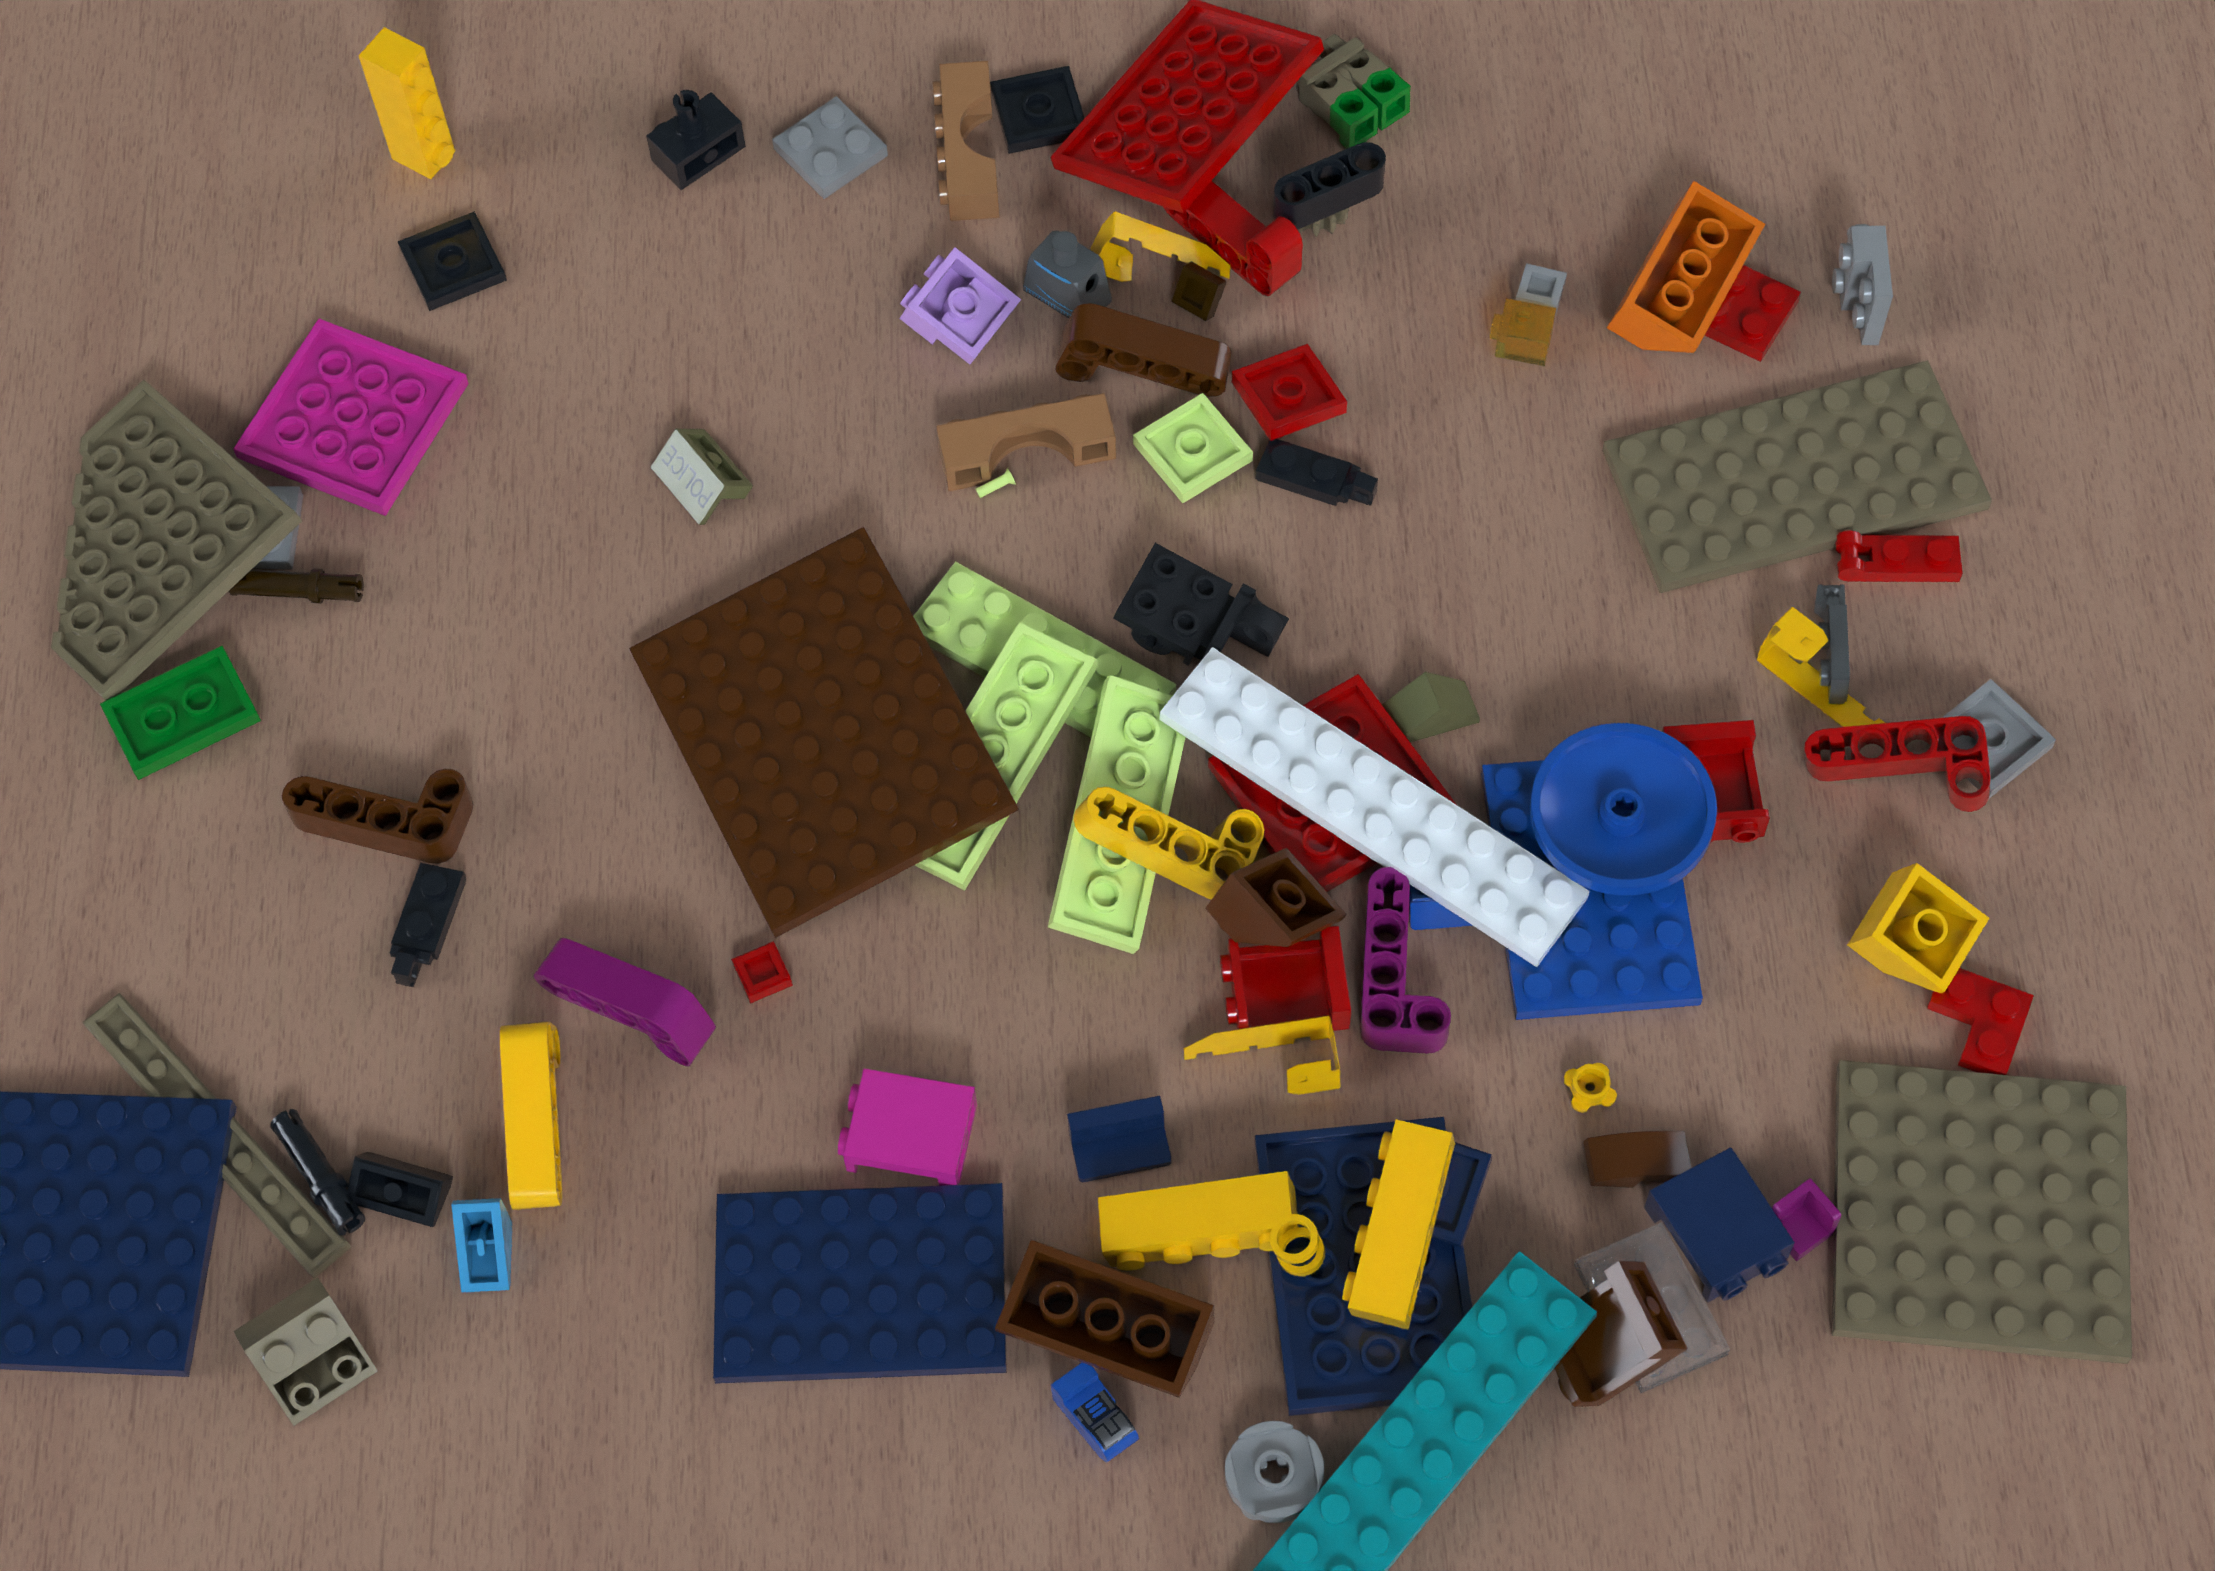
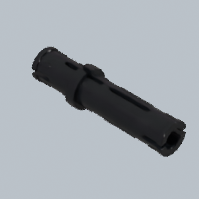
[270,1109,365,1235]

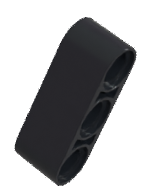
[1273,142,1386,229]

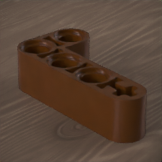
[1055,303,1232,397]
[282,769,474,864]

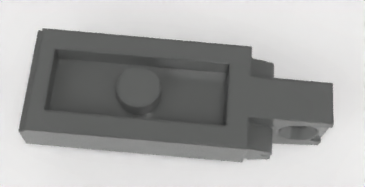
[1814,584,1850,704]

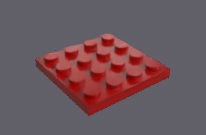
[1208,674,1458,892]

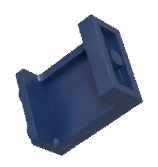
[1644,1147,1795,1302]

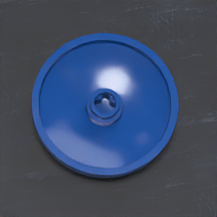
[1530,723,1717,896]

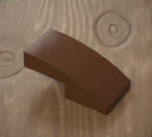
[1583,1131,1691,1188]

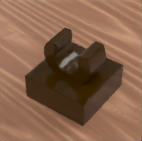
[1171,261,1226,321]

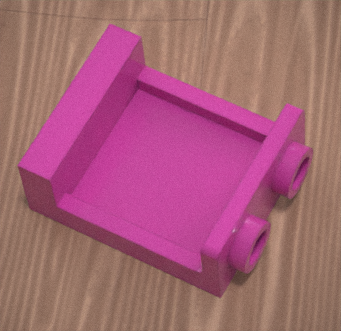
[838,1069,977,1186]

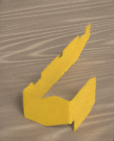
[1091,211,1230,282]
[1757,607,1885,727]
[1184,1016,1341,1095]

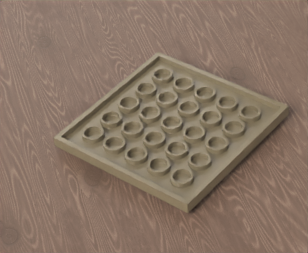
[1832,1060,2132,1364]

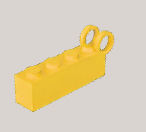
[1098,1171,1325,1276]

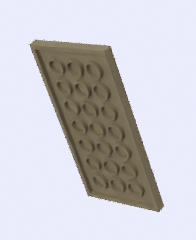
[1602,360,1992,593]

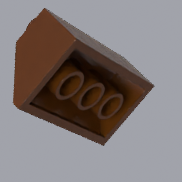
[995,1240,1214,1398]

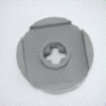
[1225,1421,1324,1523]

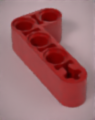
[1163,181,1303,296]
[1804,716,1991,812]

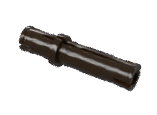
[229,568,364,604]

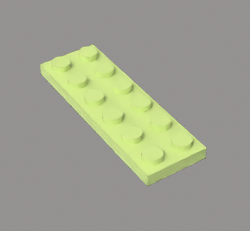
[913,561,1176,738]
[915,622,1098,891]
[1048,675,1186,954]

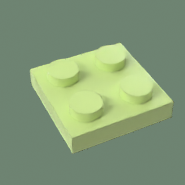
[1133,393,1253,503]

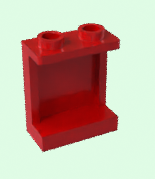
[1662,720,1770,843]
[1220,926,1351,1031]

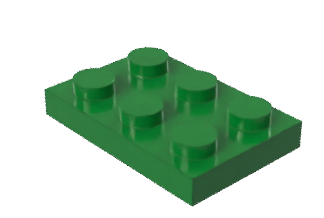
[100,646,261,780]

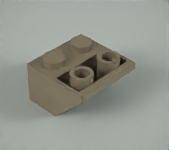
[233,1277,378,1426]

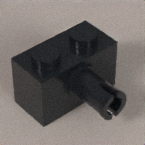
[646,90,746,190]

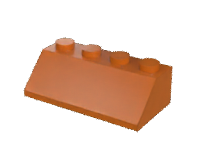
[1606,181,1765,353]

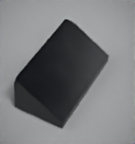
[347,1152,453,1227]

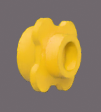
[1563,1063,1617,1113]

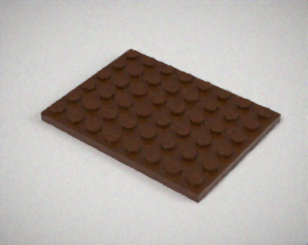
[629,527,1019,938]

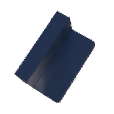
[1067,1096,1171,1183]

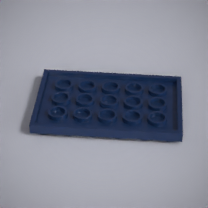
[1255,1117,1472,1416]
[713,1183,1007,1384]

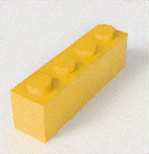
[359,27,455,179]
[1342,1119,1455,1330]

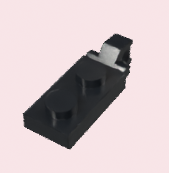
[1255,439,1378,506]
[390,863,466,988]

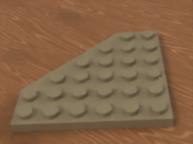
[51,380,302,701]

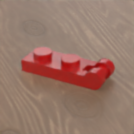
[1835,530,1963,582]

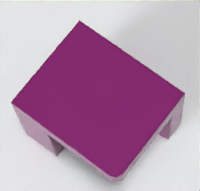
[1772,1178,1842,1262]

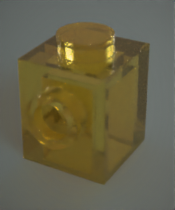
[1490,298,1556,366]

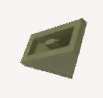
[1382,672,1480,743]

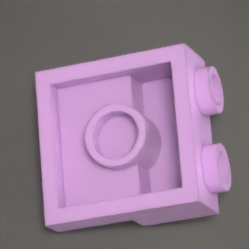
[899,247,1021,364]

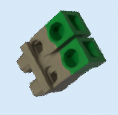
[1296,34,1411,149]

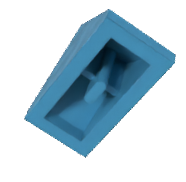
[451,1198,513,1292]

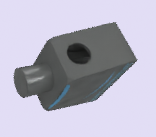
[1023,230,1112,318]

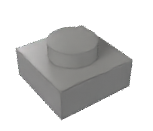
[1515,263,1567,316]

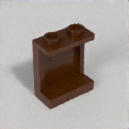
[1554,1261,1688,1407]

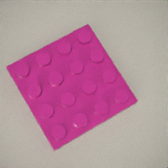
[233,319,469,516]

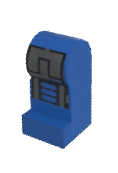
[1051,1363,1139,1463]

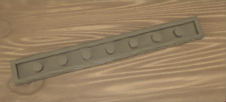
[83,993,351,1278]

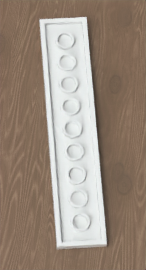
[1159,647,1590,967]

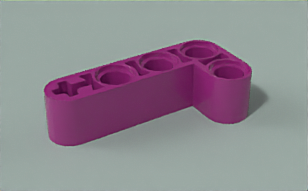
[1360,867,1451,1054]
[533,938,716,1067]

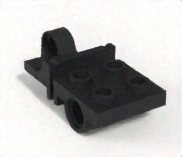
[1113,543,1289,666]

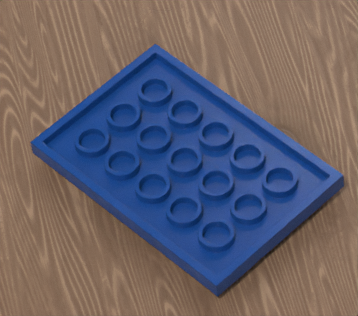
[1481,760,1703,1020]

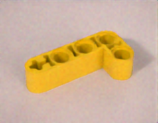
[1073,787,1264,900]
[500,1022,562,1210]

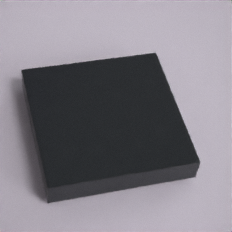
[990,66,1084,154]
[398,211,507,311]

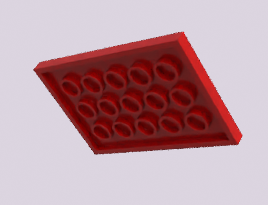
[1050,0,1324,213]

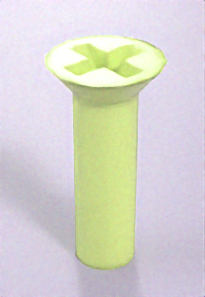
[975,468,1016,498]

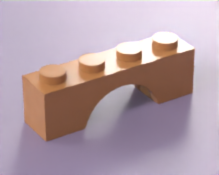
[933,61,1000,221]
[936,393,1116,491]

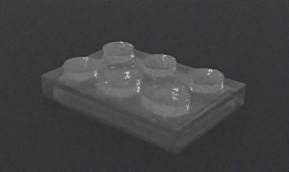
[1574,1222,1730,1393]

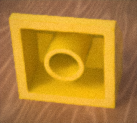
[1847,863,1990,993]

